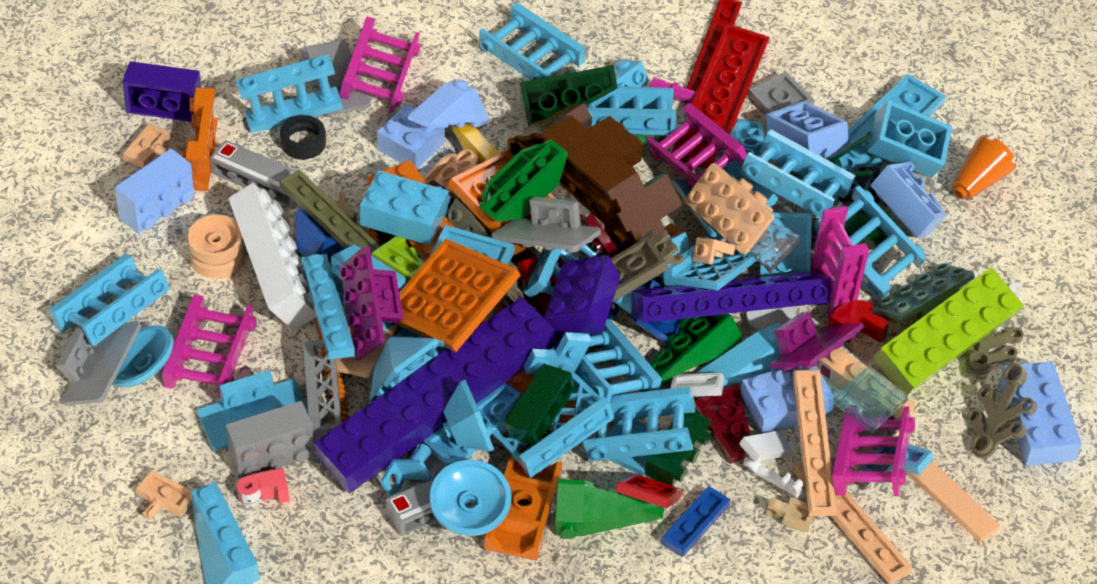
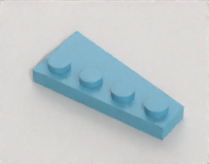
[423,383,521,466]

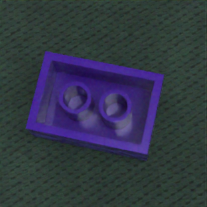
[122,61,201,122]
[544,255,621,339]

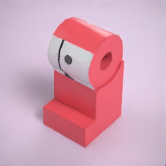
[237,468,290,506]

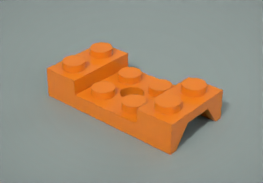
[182,88,218,191]
[484,454,563,561]

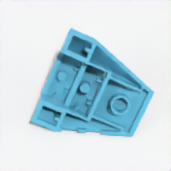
[369,337,448,403]

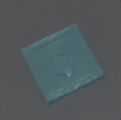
[833,365,908,433]

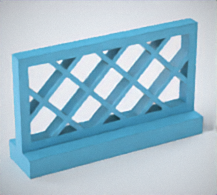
[663,235,766,291]
[492,372,614,478]

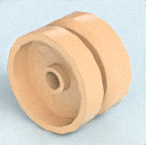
[187,214,245,279]

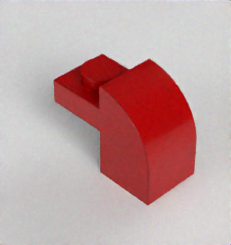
[828,300,889,343]

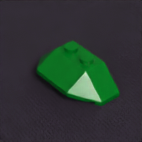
[479,139,568,222]

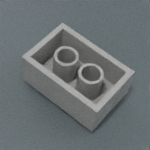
[226,401,314,478]

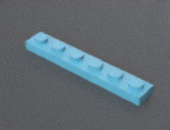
[302,254,355,360]

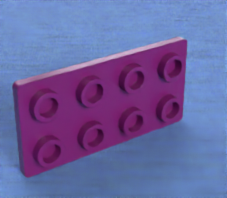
[340,246,404,360]
[769,311,864,371]

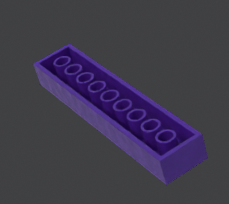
[314,297,556,494]

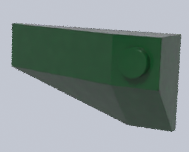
[520,65,618,126]

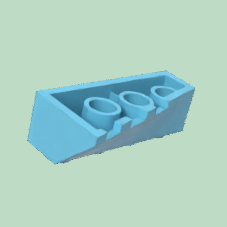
[191,482,259,584]

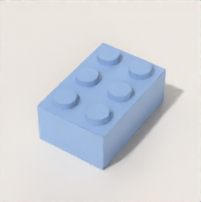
[766,101,849,157]
[115,148,194,234]
[740,366,835,434]

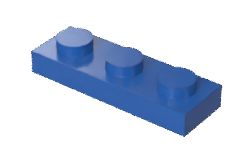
[661,486,731,557]

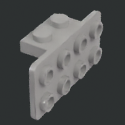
[301,40,371,116]
[491,197,601,253]
[56,321,141,406]

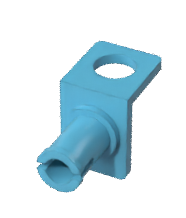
[380,443,432,497]

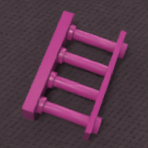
[339,16,421,113]
[646,103,747,189]
[811,206,869,318]
[162,294,257,398]
[832,406,915,496]

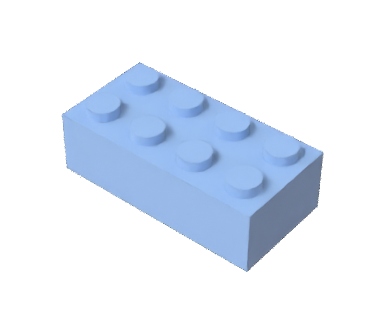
[999,361,1082,466]

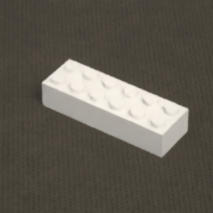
[228,183,316,330]

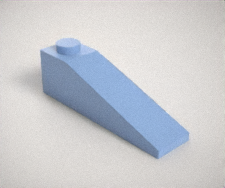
[408,79,489,128]

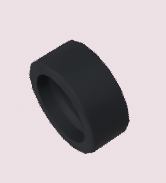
[280,115,326,160]

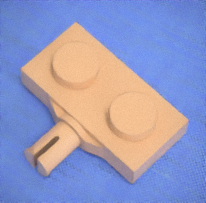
[123,123,170,168]
[136,470,192,520]

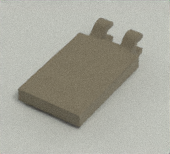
[611,230,684,302]

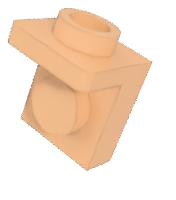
[692,237,735,265]

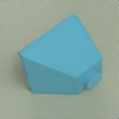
[442,380,494,452]

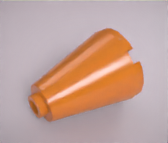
[952,134,1017,200]

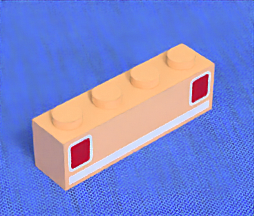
[818,348,916,435]

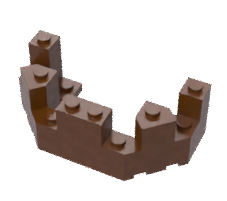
[507,103,688,258]

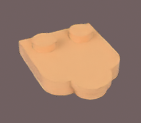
[423,149,479,195]

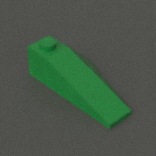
[650,314,743,382]
[555,479,664,539]

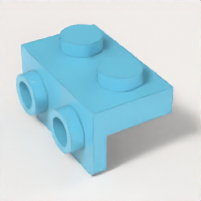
[614,58,649,87]

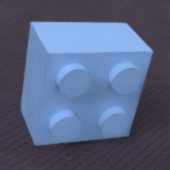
[377,104,445,169]

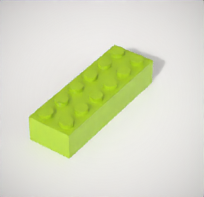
[872,267,1024,396]

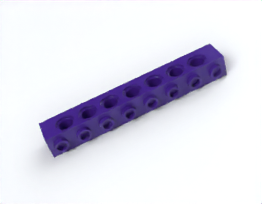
[631,271,830,323]

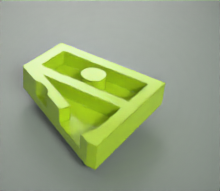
[372,236,424,283]

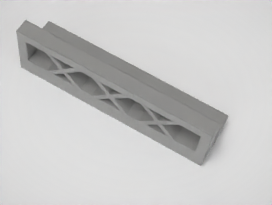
[303,339,342,442]

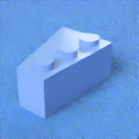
[870,162,947,238]

